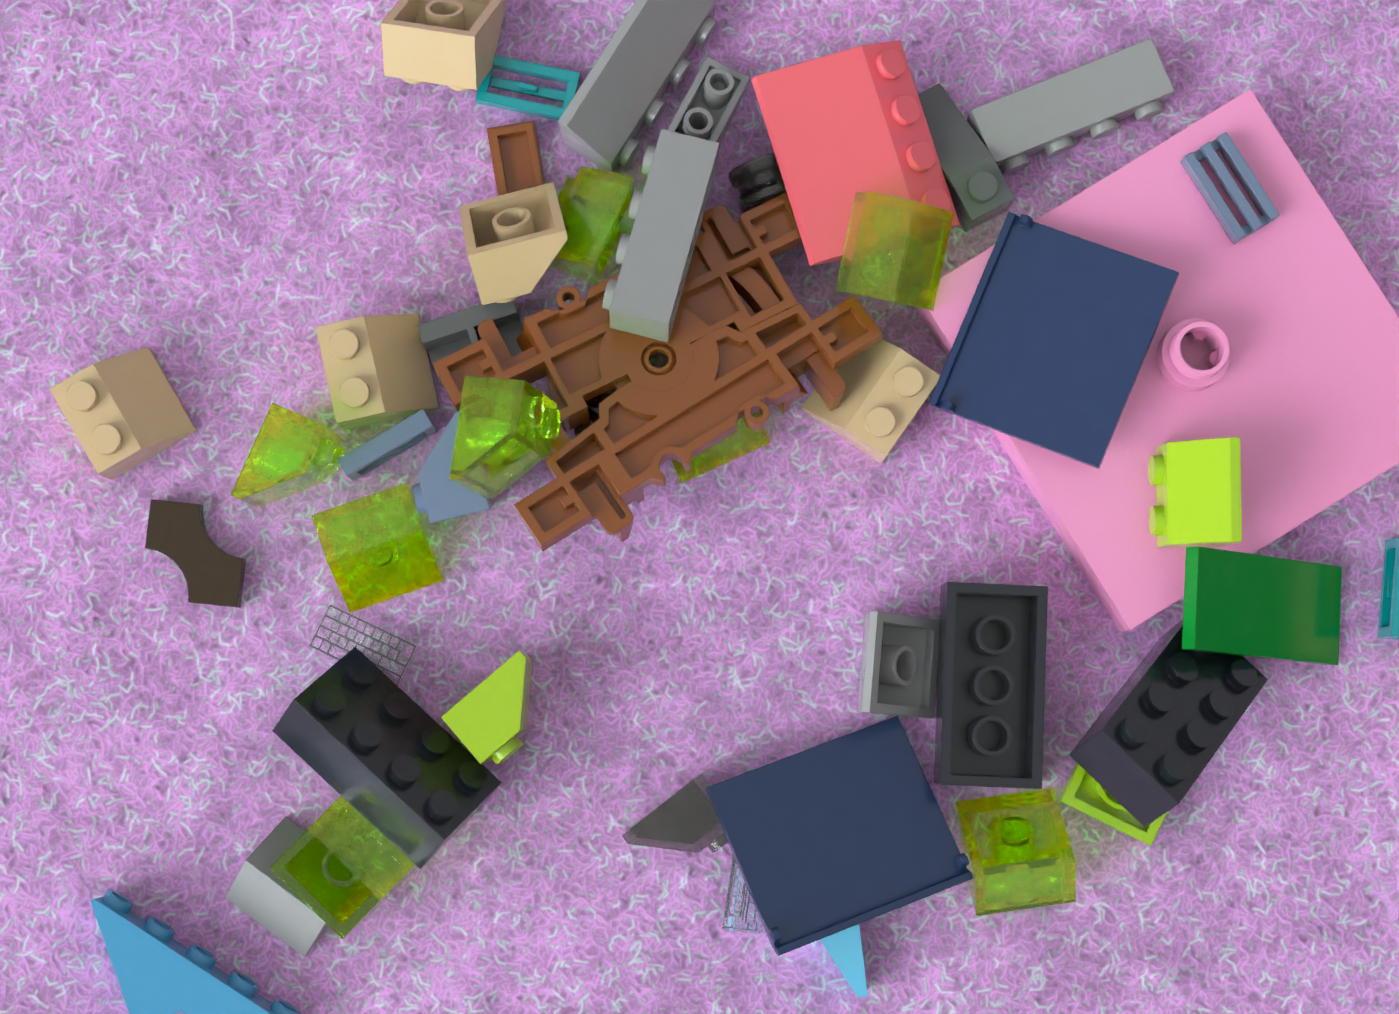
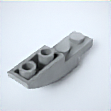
[619,57,751,235]

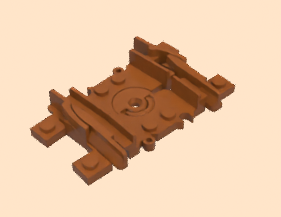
[433,192,882,551]

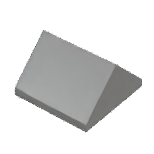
[857,611,940,719]
[225,817,365,957]

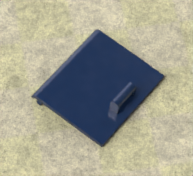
[929,212,1179,469]
[706,716,973,956]

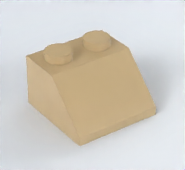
[381,0,507,91]
[459,182,568,305]
[315,314,440,430]
[801,340,940,464]
[49,347,197,480]

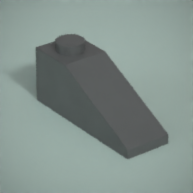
[918,83,1015,232]

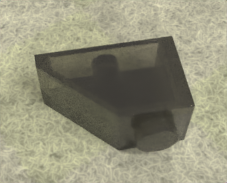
[622,773,728,853]

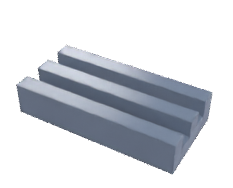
[1180,132,1280,245]
[337,409,438,481]

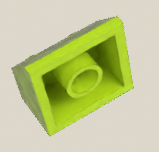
[1148,437,1242,547]
[441,650,533,765]

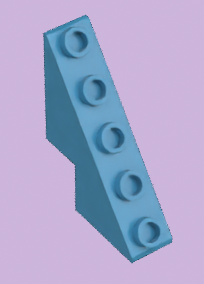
[90,889,301,1014]

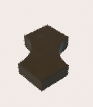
[145,499,246,608]

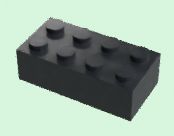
[934,582,1048,789]
[1069,619,1268,827]
[272,647,502,869]

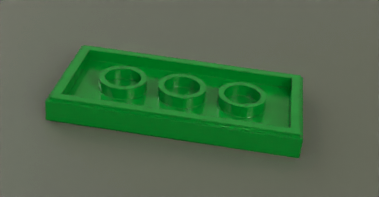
[1182,546,1342,665]

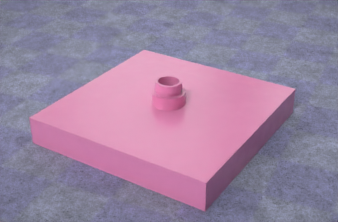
[912,89,1399,632]

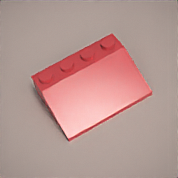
[751,40,960,266]

